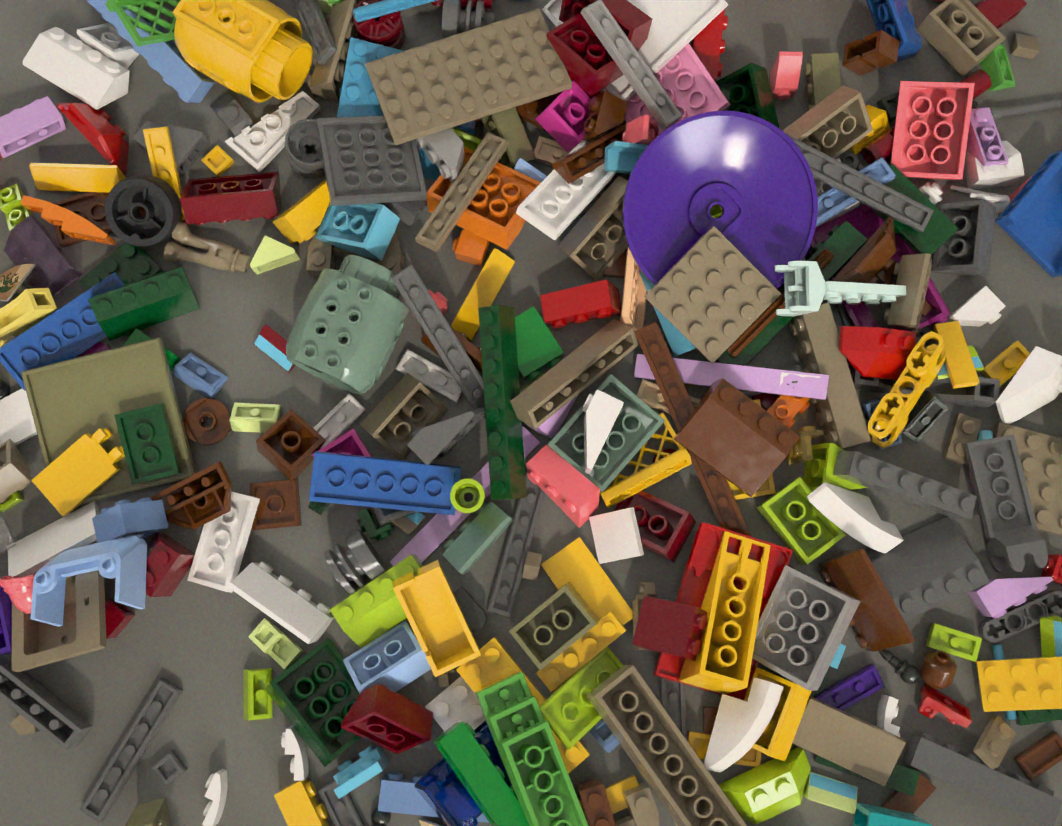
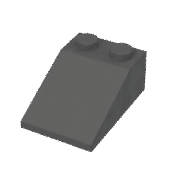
[407,407,485,466]

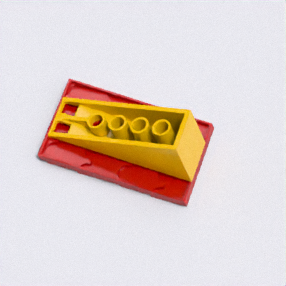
[653,522,793,701]

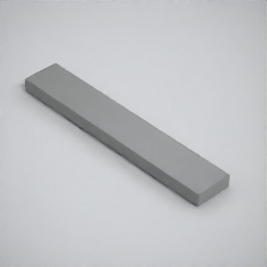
[580,0,682,130]

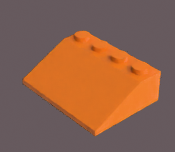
[426,147,541,250]

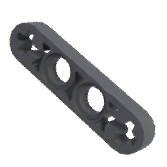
[978,590,1062,642]

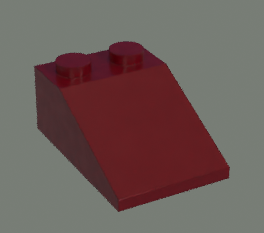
[546,13,623,96]
[614,491,697,563]

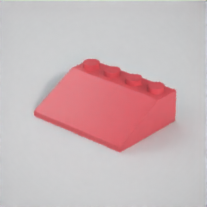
[891,81,975,181]

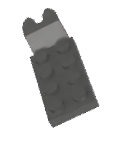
[963,434,1048,572]

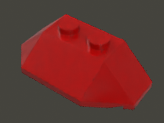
[57,103,129,176]
[839,326,916,380]

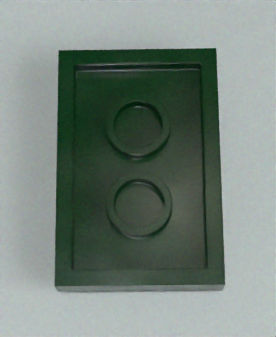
[79,242,163,291]
[114,403,182,485]

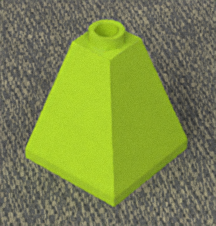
[803,443,867,492]

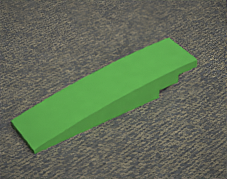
[475,672,588,826]

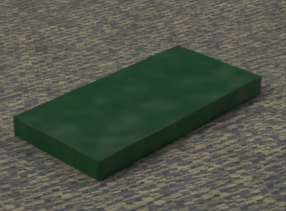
[870,164,958,255]

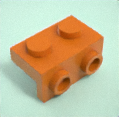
[767,395,811,428]

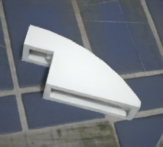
[807,482,904,554]
[704,677,783,773]

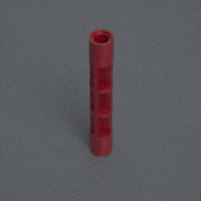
[861,69,992,165]

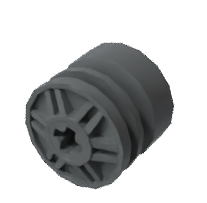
[442,0,487,39]
[285,119,325,179]
[324,530,387,595]

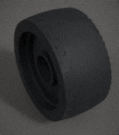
[105,175,182,247]

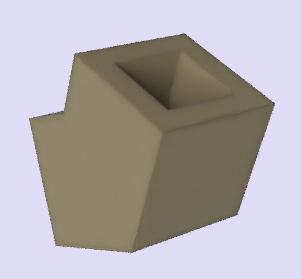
[522,551,542,581]
[10,714,40,735]

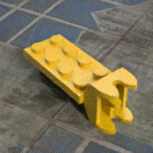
[976,656,1062,712]

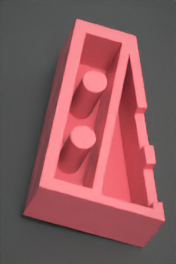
[526,445,600,528]

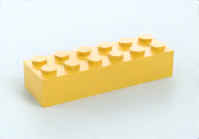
[456,636,590,774]

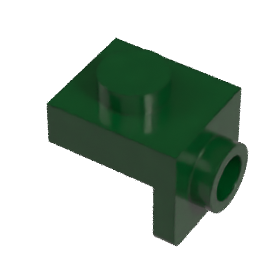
[357,508,394,541]

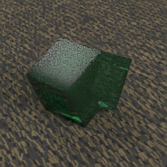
[308,501,331,515]

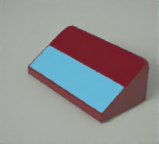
[254,324,295,373]

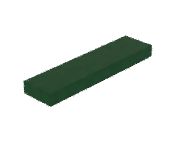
[814,755,920,797]

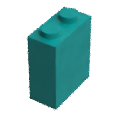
[852,802,932,826]

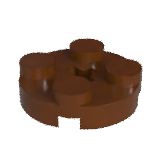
[183,398,232,446]

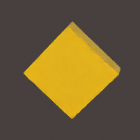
[201,145,235,177]

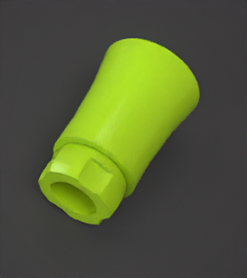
[450,478,485,513]

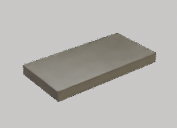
[792,696,906,787]

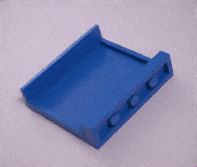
[995,150,1062,277]

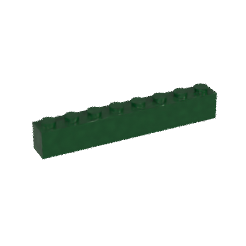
[715,221,867,366]
[478,305,527,500]

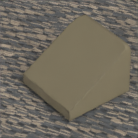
[1011,33,1040,59]

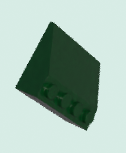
[265,638,361,767]

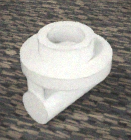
[919,182,943,205]

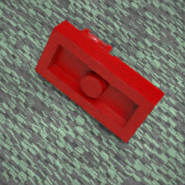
[918,684,972,729]

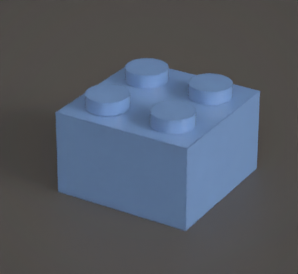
[92,498,169,543]

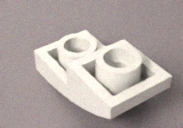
[877,694,900,737]
[281,726,309,781]
[202,769,228,826]

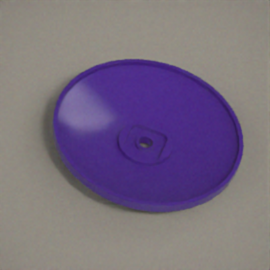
[622,111,818,289]

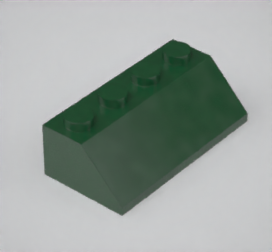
[716,62,780,129]
[88,265,200,341]

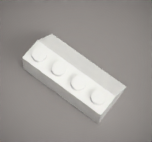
[23,27,130,110]
[228,561,335,644]

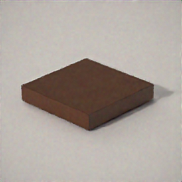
[249,478,302,531]

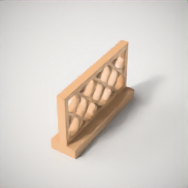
[620,247,647,331]

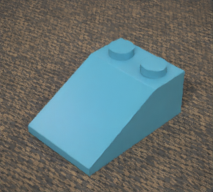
[315,203,400,261]

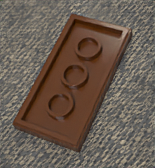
[53,192,146,248]

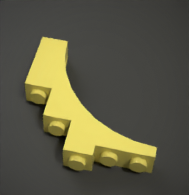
[0,288,57,347]

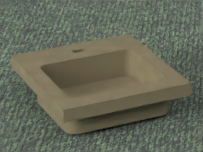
[12,570,106,672]

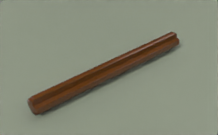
[726,249,834,357]

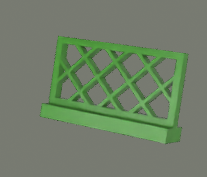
[105,0,181,47]

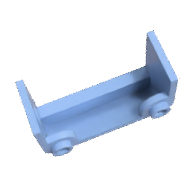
[30,535,147,627]

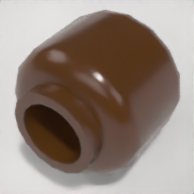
[920,651,957,689]

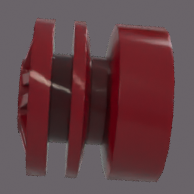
[354,0,406,50]

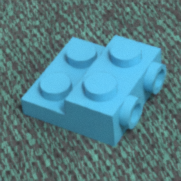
[333,745,389,799]

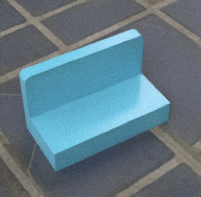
[604,141,648,174]

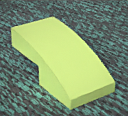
[248,618,304,670]

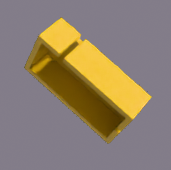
[393,560,481,677]

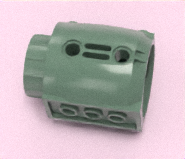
[286,255,409,395]

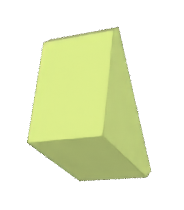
[250,236,300,275]

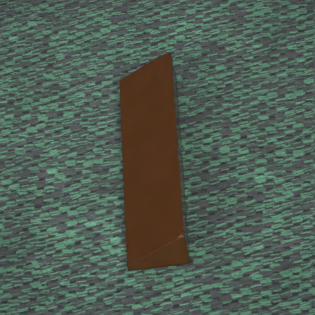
[551,124,626,184]

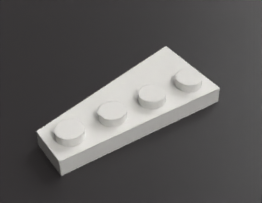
[225,91,321,173]

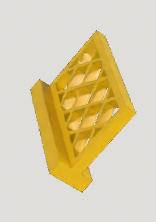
[599,413,692,508]

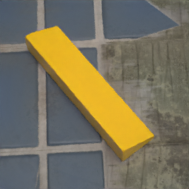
[29,163,126,193]
[451,248,515,341]

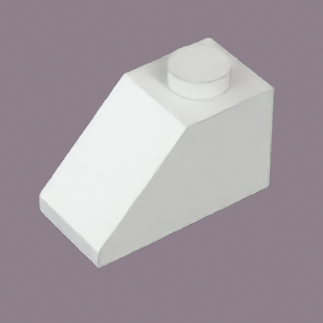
[945,286,1006,327]

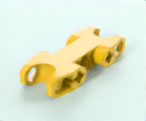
[868,331,946,449]

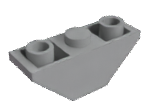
[416,128,465,184]

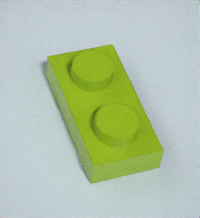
[925,623,982,662]

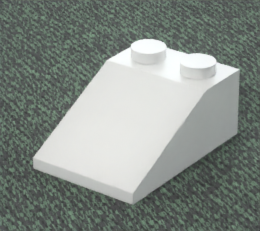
[996,346,1062,425]
[582,390,624,474]

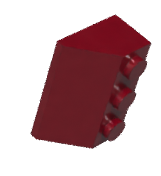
[341,684,433,754]

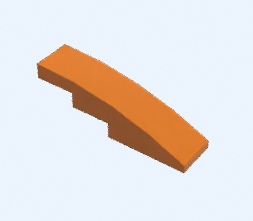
[21,195,116,246]

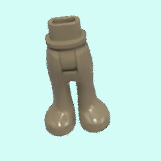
[164,221,251,273]

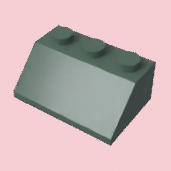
[442,501,512,575]

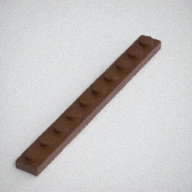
[634,322,752,537]

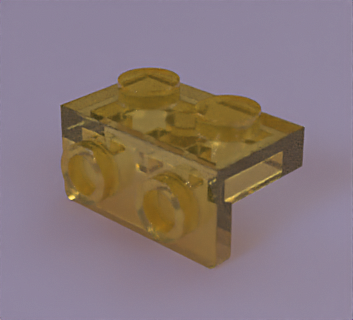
[786,426,824,465]

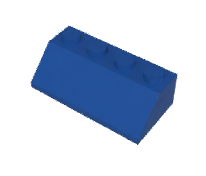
[866,0,922,62]

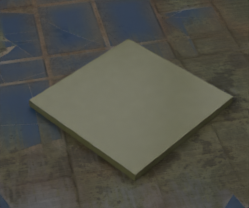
[21,338,196,504]

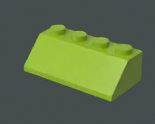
[330,554,423,648]

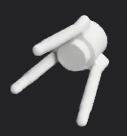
[950,185,1010,218]

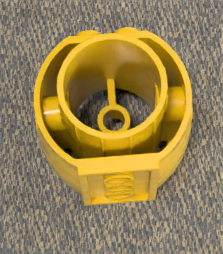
[172,0,313,103]

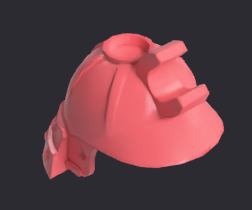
[0,575,35,614]

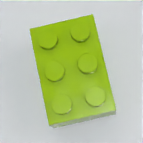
[756,477,846,565]

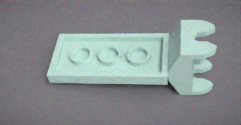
[775,261,906,316]

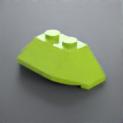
[718,747,811,825]

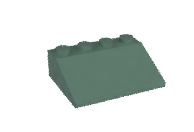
[548,374,665,493]

